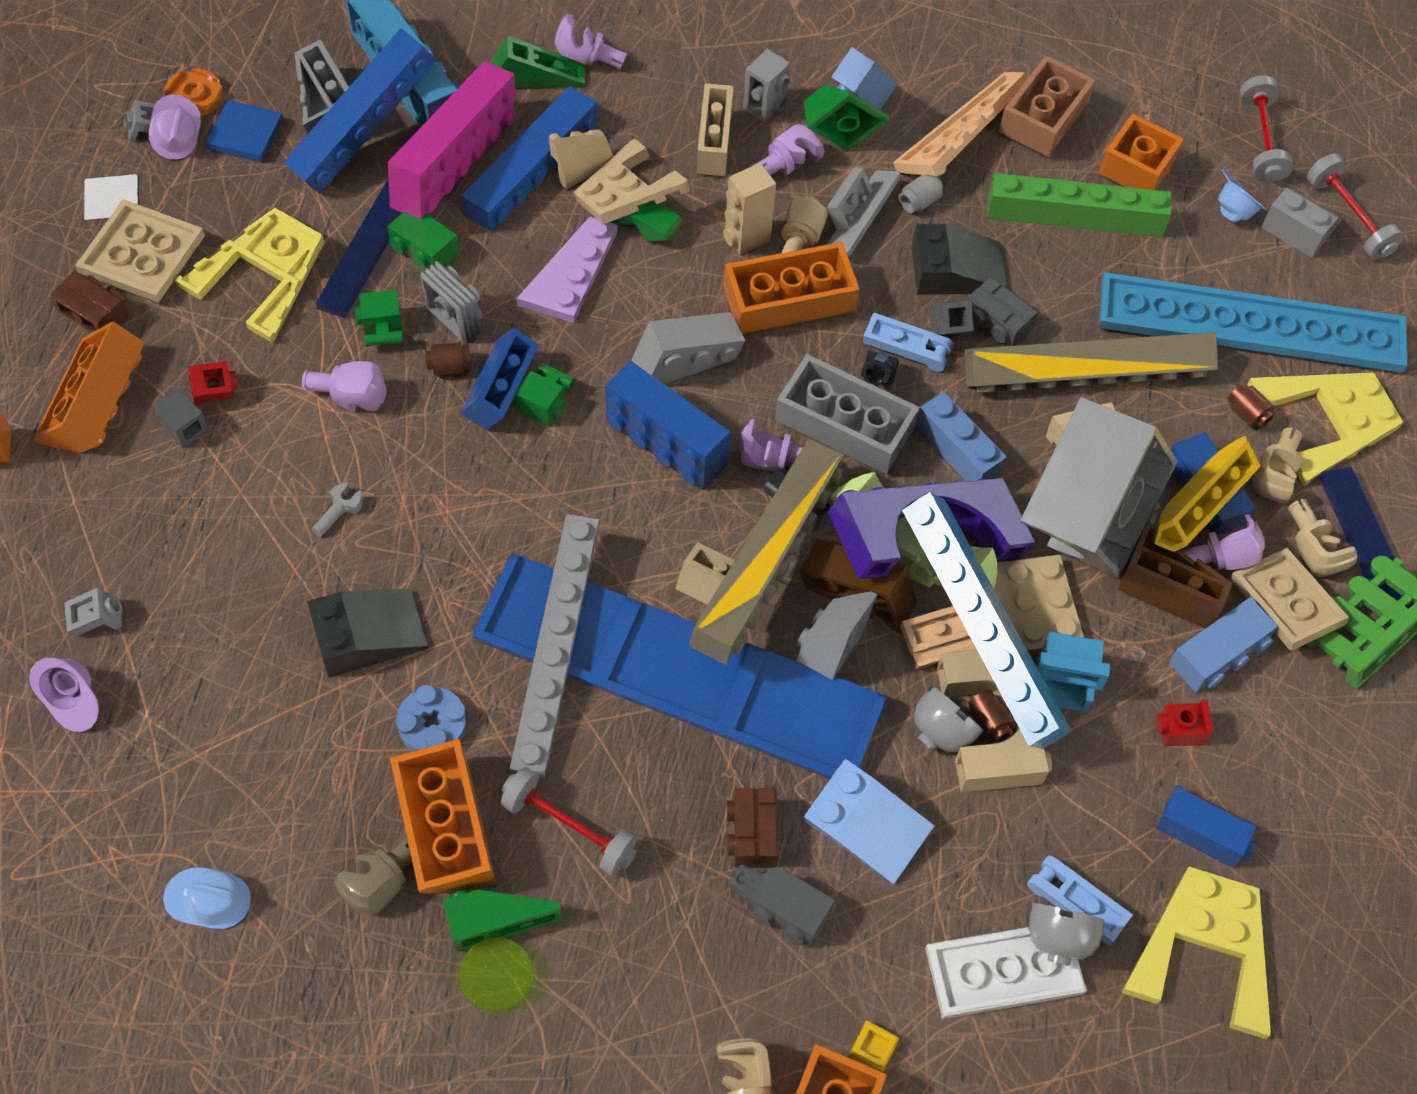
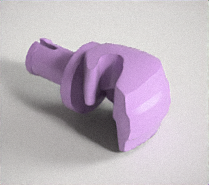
[555,14,627,70]
[752,124,824,176]
[302,361,387,412]
[739,419,803,471]
[1181,514,1265,570]

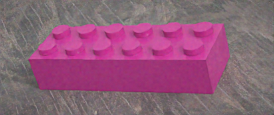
[388,61,516,219]

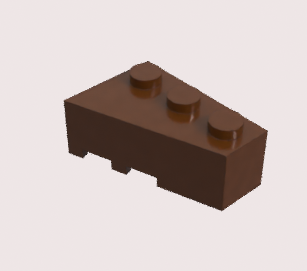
[1117,521,1232,628]
[800,539,917,634]

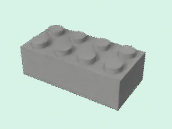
[775,354,920,474]

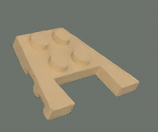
[573,138,691,224]

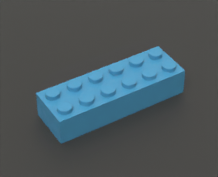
[345,0,459,128]

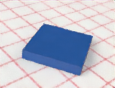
[205,100,284,162]

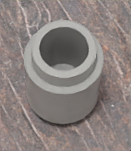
[899,175,943,214]

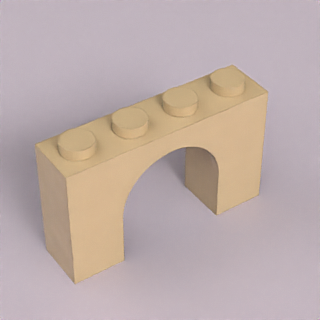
[937,649,1052,793]

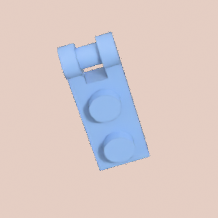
[862,313,953,372]
[1027,856,1133,946]

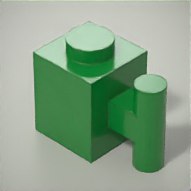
[355,290,403,347]
[515,363,576,427]

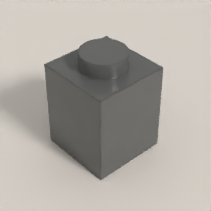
[929,300,974,334]
[152,389,208,448]

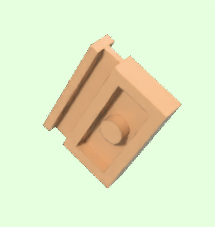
[900,606,977,670]

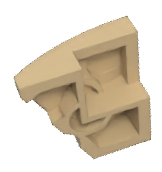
[549,129,613,190]

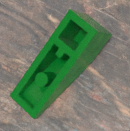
[493,36,585,88]
[443,889,562,952]

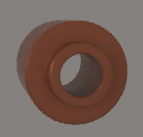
[425,342,471,376]
[1227,383,1275,429]
[968,690,1016,743]

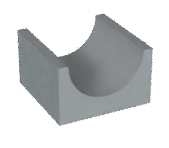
[1020,397,1177,579]

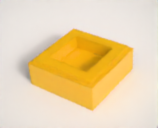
[849,1020,900,1072]

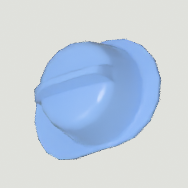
[1218,169,1267,222]
[163,868,251,929]

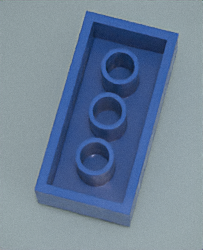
[605,360,730,490]

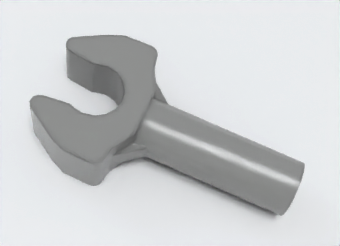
[312,482,363,537]

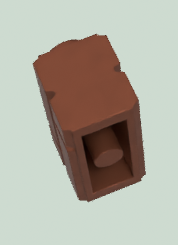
[50,271,129,332]
[726,788,779,868]

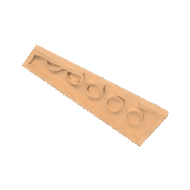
[893,72,1027,177]

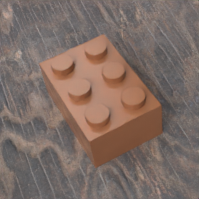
[999,55,1096,157]

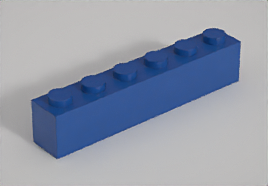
[283,28,436,194]
[461,86,599,231]

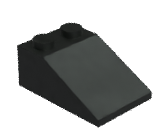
[911,224,1007,295]
[307,589,428,677]

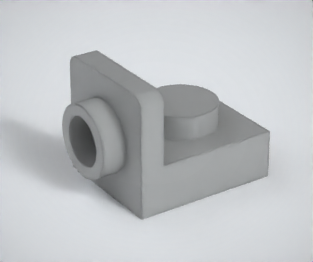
[123,100,155,141]
[64,588,122,636]

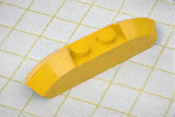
[1154,435,1261,552]

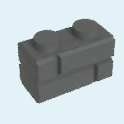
[968,277,1039,346]

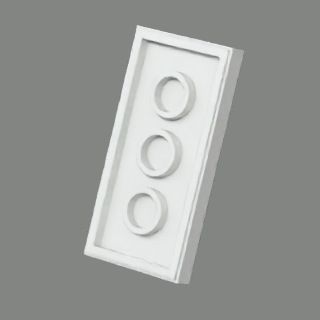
[925,927,1087,1019]

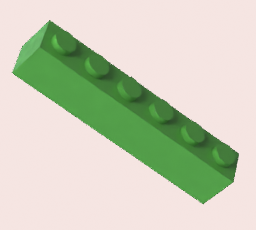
[987,173,1171,237]

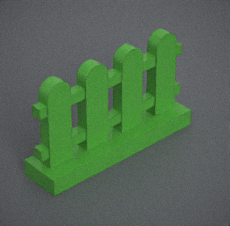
[1307,556,1417,689]

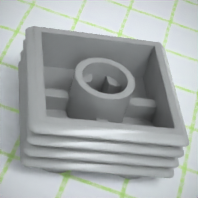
[420,261,483,343]

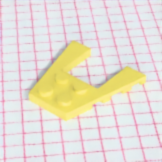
[174,208,325,343]
[1247,372,1403,486]
[1122,867,1271,1039]

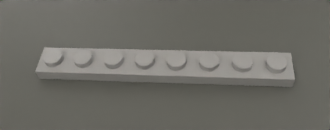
[510,514,600,778]

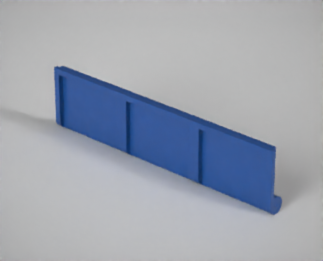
[472,553,887,779]

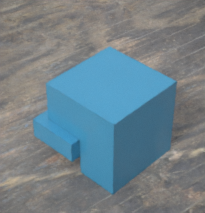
[1036,631,1110,713]

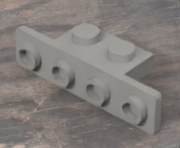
[827,167,901,257]

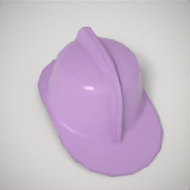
[149,94,201,160]
[29,657,99,732]

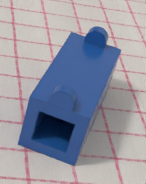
[1155,784,1256,868]

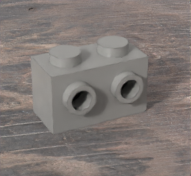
[743,49,790,122]

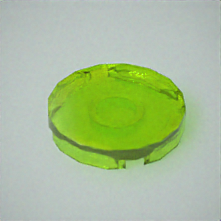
[459,937,533,1014]

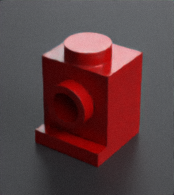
[188,361,238,405]
[1156,700,1214,747]

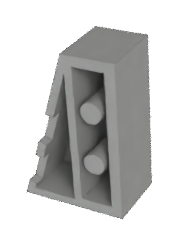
[295,40,349,134]
[631,312,745,384]

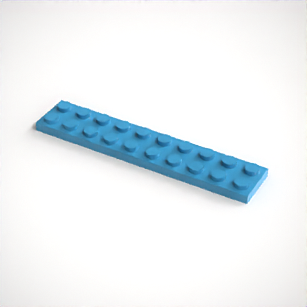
[1098,272,1407,373]

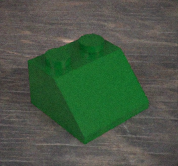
[804,85,890,151]

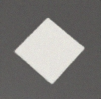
[84,174,138,220]

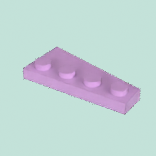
[517,217,618,323]

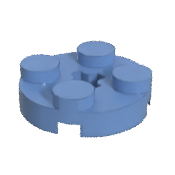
[396,685,467,751]

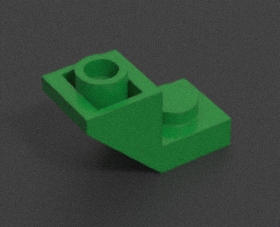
[612,200,683,242]

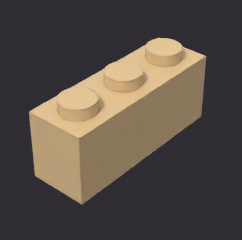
[696,83,734,176]
[723,163,776,255]
[675,542,787,633]

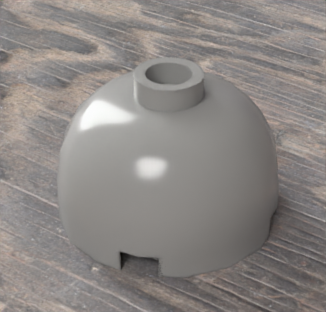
[914,686,983,752]
[1028,903,1104,966]

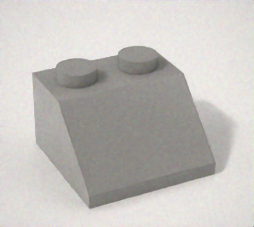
[1261,187,1342,258]
[796,591,877,680]

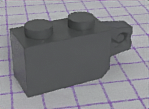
[729,865,835,947]

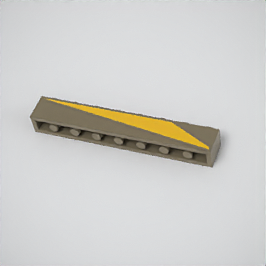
[965,332,1218,392]
[689,439,844,665]

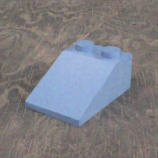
[804,759,934,885]

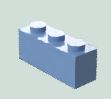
[832,47,897,110]
[915,392,1007,481]
[1169,597,1278,693]

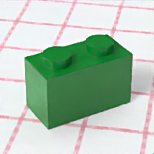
[388,212,459,270]

